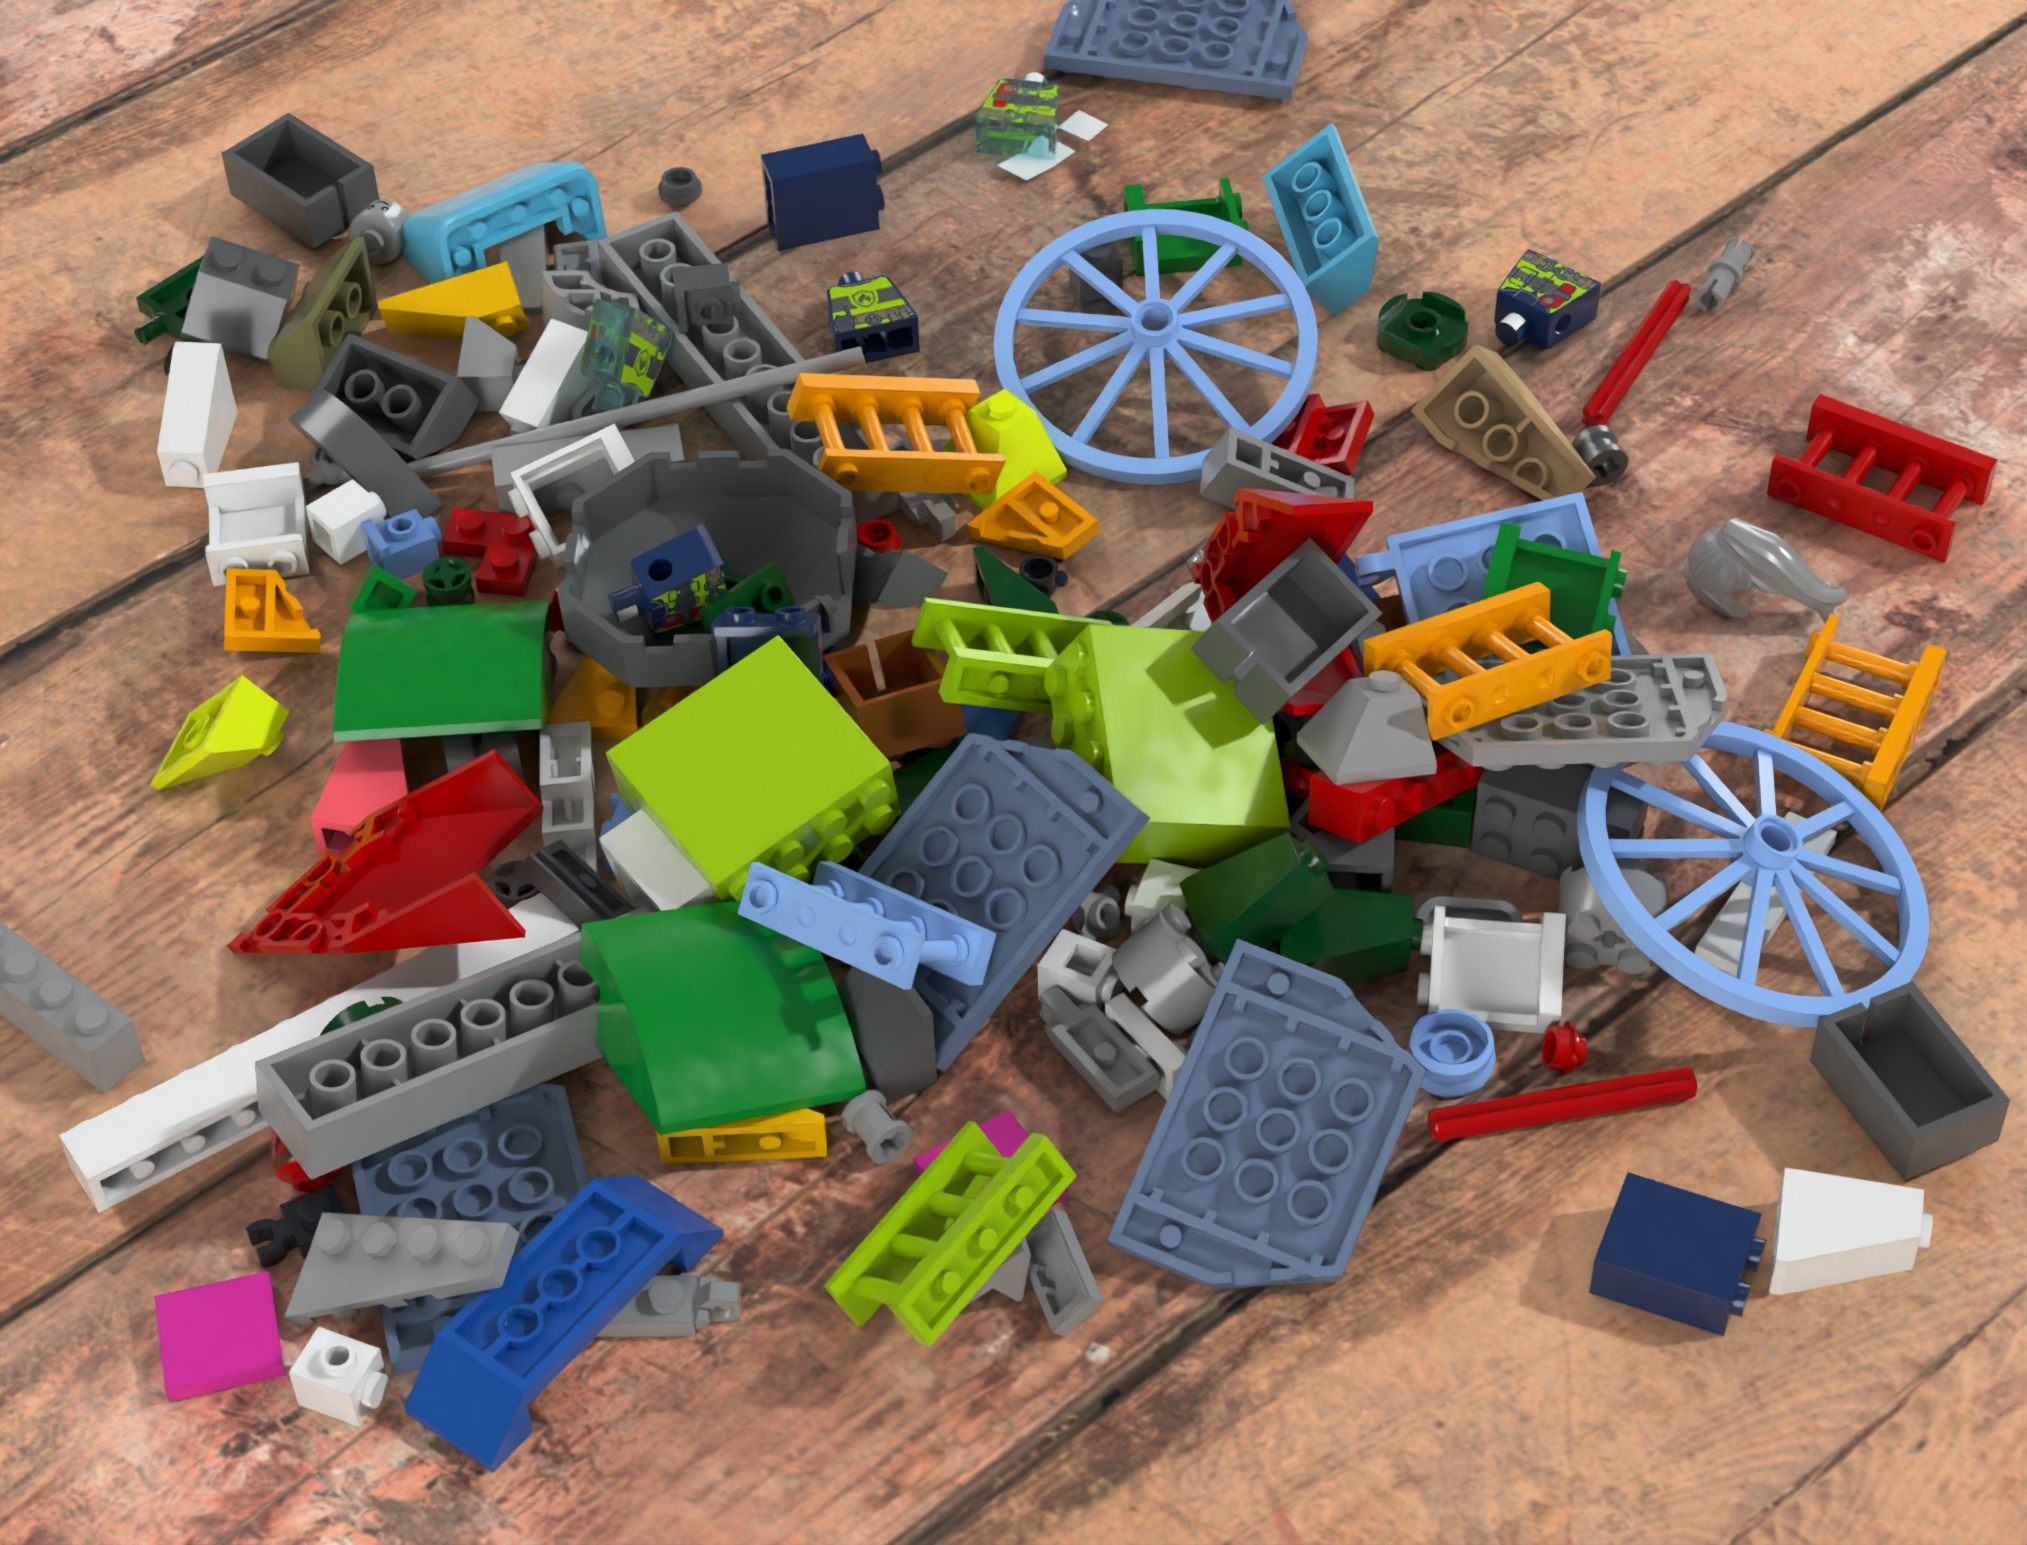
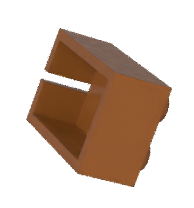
[822,629,967,762]

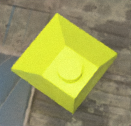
[943,388,1067,511]
[150,675,290,790]

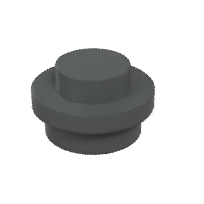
[658,167,702,207]

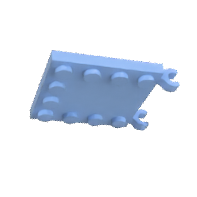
[1355,491,1631,660]

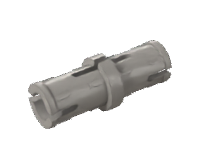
[1695,237,1754,313]

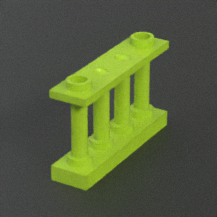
[911,597,1112,715]
[824,1121,1077,1346]

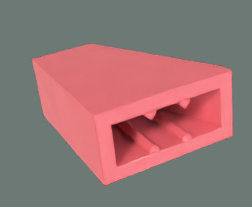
[310,738,410,857]

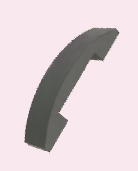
[289,389,444,519]

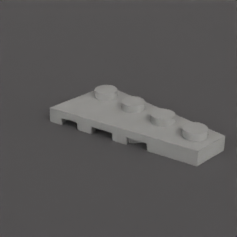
[285,1212,520,1327]

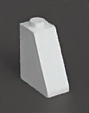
[499,318,616,436]
[157,342,238,488]
[1769,1167,1933,1295]

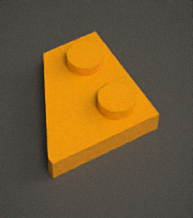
[967,471,1100,560]
[224,568,321,653]
[544,656,638,741]

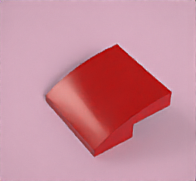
[1271,393,1375,476]

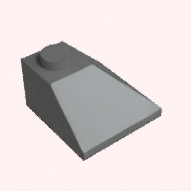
[1297,670,1437,785]

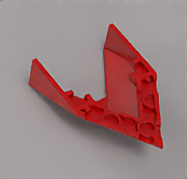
[1190,488,1373,716]
[227,749,544,954]

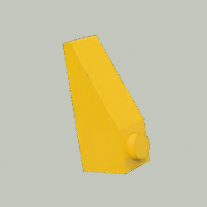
[377,261,529,339]
[656,1108,828,1165]

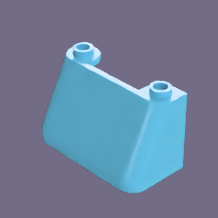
[402,162,607,284]

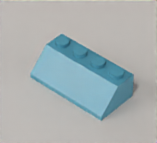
[1262,123,1379,316]

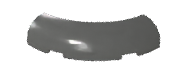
[852,543,948,610]

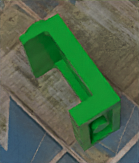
[1124,177,1249,276]
[1481,522,1628,650]

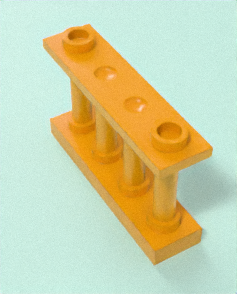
[786,373,1006,494]
[1363,582,1612,741]
[1763,613,1947,813]

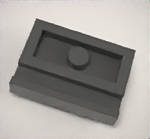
[517,839,636,930]

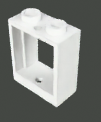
[507,424,635,569]
[598,809,717,912]

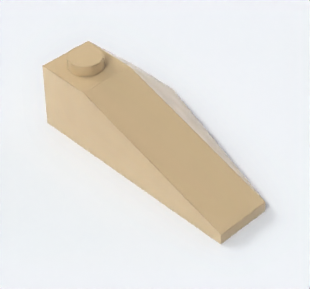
[1410,344,1596,500]

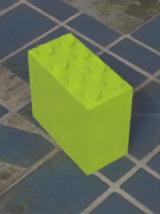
[1044,624,1291,866]
[606,635,901,902]

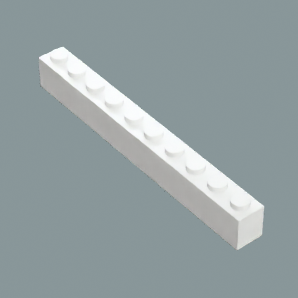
[59,893,579,1213]

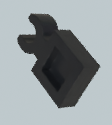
[246,1183,348,1267]

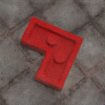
[442,508,547,597]

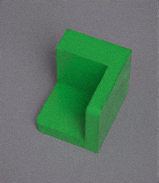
[346,562,418,611]

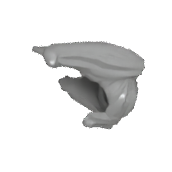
[1684,518,1847,624]

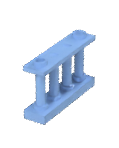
[738,861,997,990]

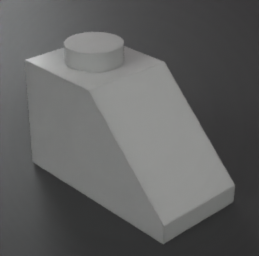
[457,316,525,411]

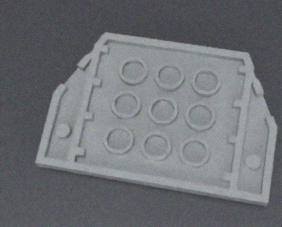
[1420,653,1728,771]

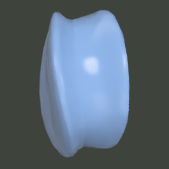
[1407,1009,1496,1099]

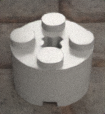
[1557,858,1667,974]
[1112,903,1226,1035]

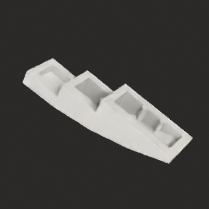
[540,721,599,874]

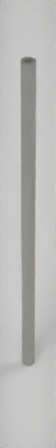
[406,346,866,479]

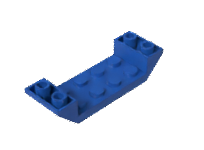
[404,1175,724,1473]

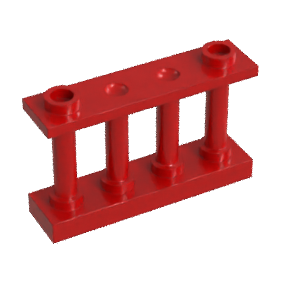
[1767,394,1998,563]

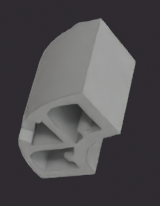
[541,271,641,368]

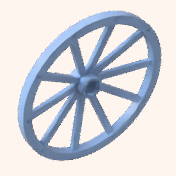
[994,209,1318,485]
[1577,721,1929,1028]

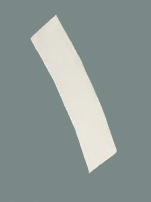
[997,110,1108,181]

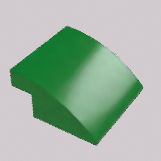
[333,599,554,742]
[579,900,866,1135]

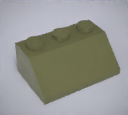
[267,236,378,391]

